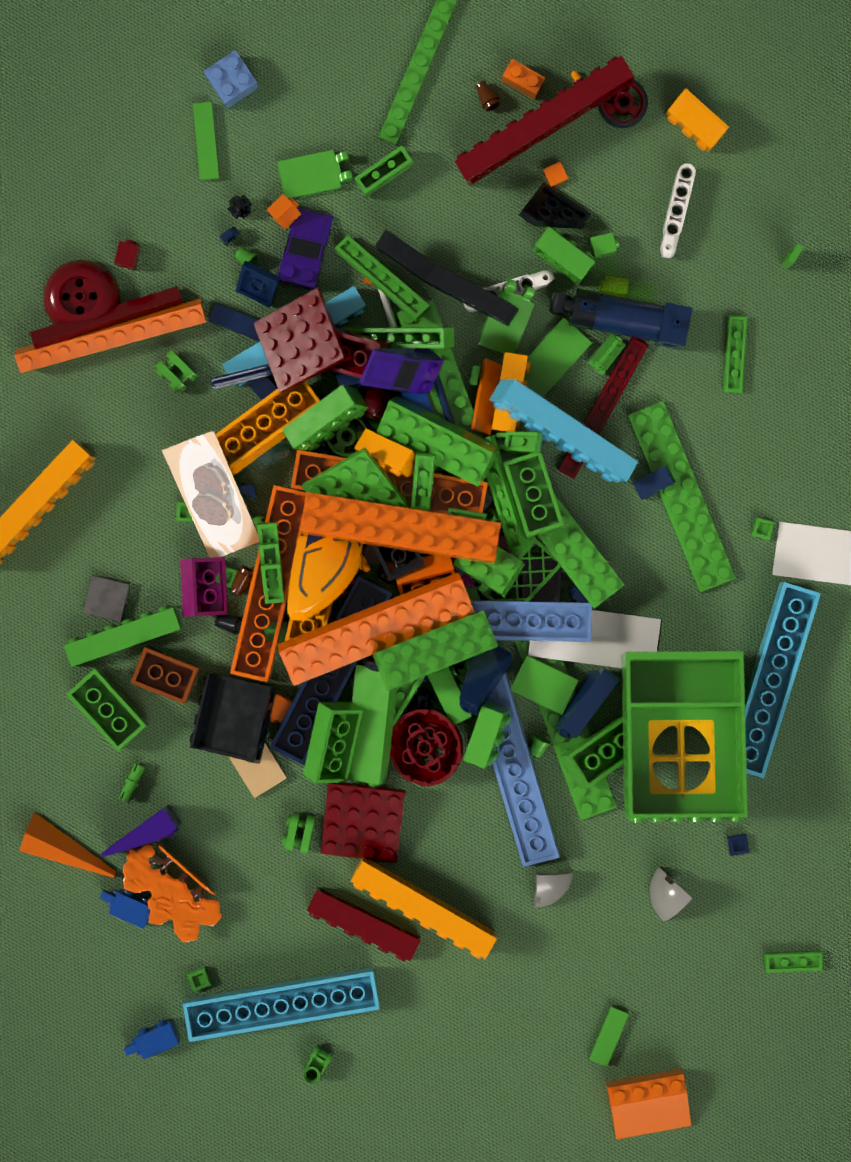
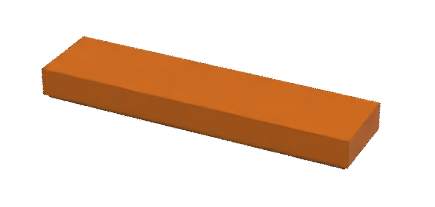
[471,358,502,436]

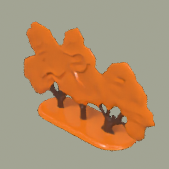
[123,843,222,942]

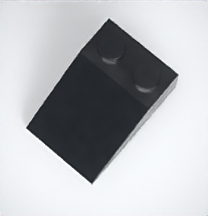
[372,545,425,581]

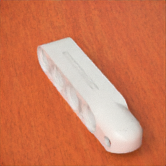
[660,164,696,258]
[463,270,555,312]

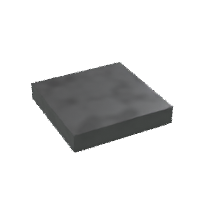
[83,576,130,622]

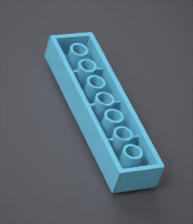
[489,379,638,483]

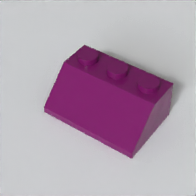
[180,557,228,617]

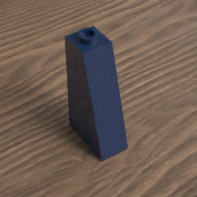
[459,647,512,715]
[555,668,619,739]

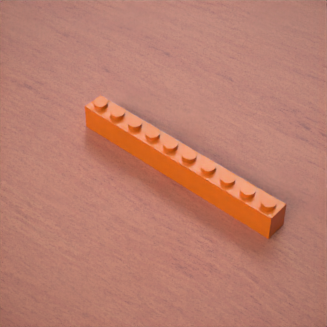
[14,298,206,373]

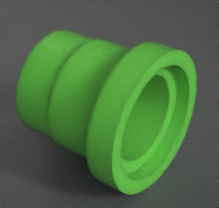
[235,247,259,265]
[529,735,550,758]

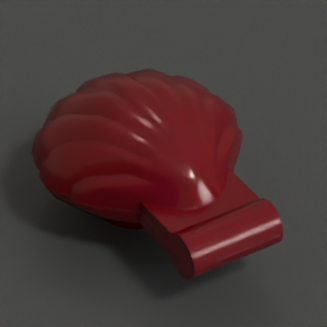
[364,386,394,421]

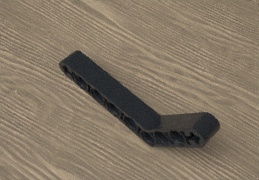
[375,230,519,326]

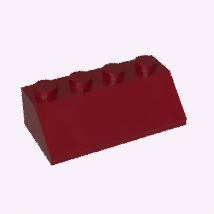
[329,327,392,379]

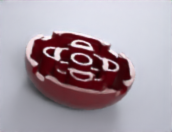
[43,260,120,324]
[390,709,463,786]

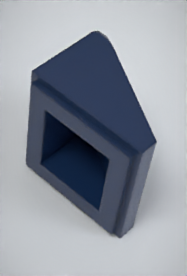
[238,484,258,499]

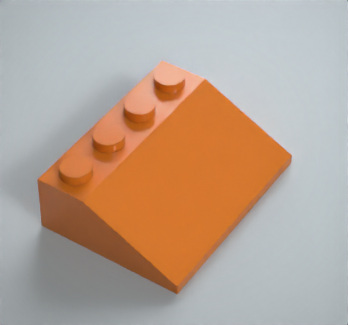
[606,1069,691,1140]

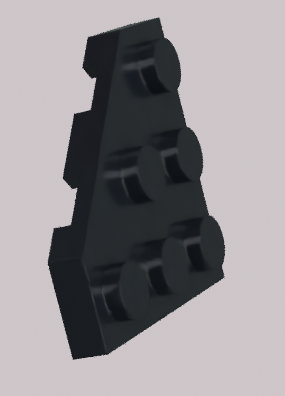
[519,182,591,229]

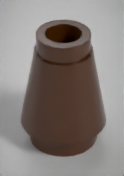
[476,81,500,111]
[231,565,254,595]

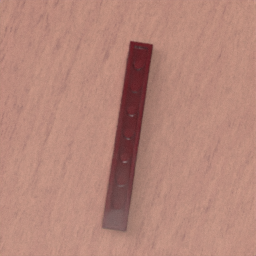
[30,286,183,349]
[557,337,649,480]

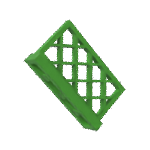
[478,536,561,602]

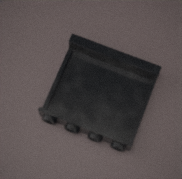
[190,672,278,764]

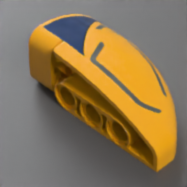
[287,534,363,620]

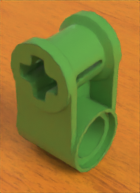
[303,1044,334,1084]

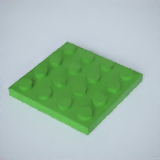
[302,448,410,509]

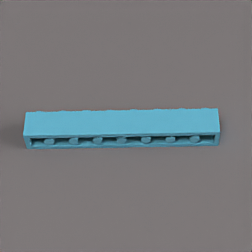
[222,286,367,386]

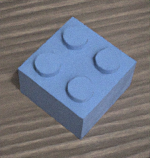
[203,50,259,109]

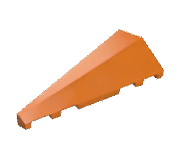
[19,813,117,878]

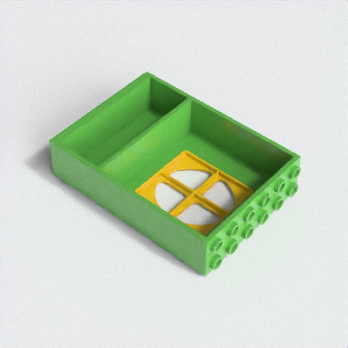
[621,651,748,822]

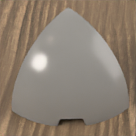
[650,867,692,921]
[534,870,573,908]

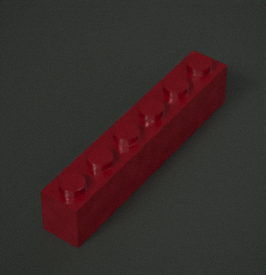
[307,887,421,962]

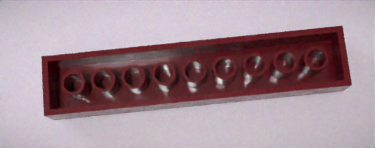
[455,56,634,186]

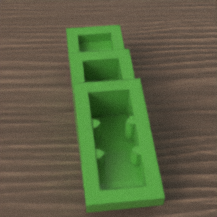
[257,521,285,604]

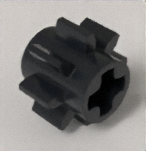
[227,194,253,219]
[410,687,434,710]

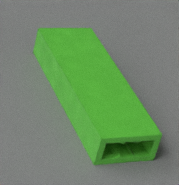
[348,663,397,787]

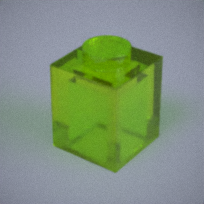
[599,275,629,298]

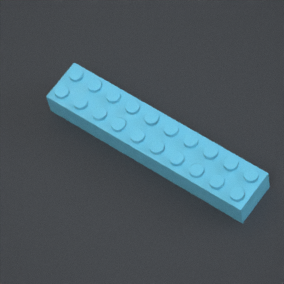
[745,582,821,778]
[183,967,380,1042]

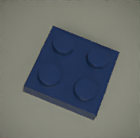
[235,261,280,307]

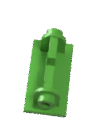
[588,333,626,375]

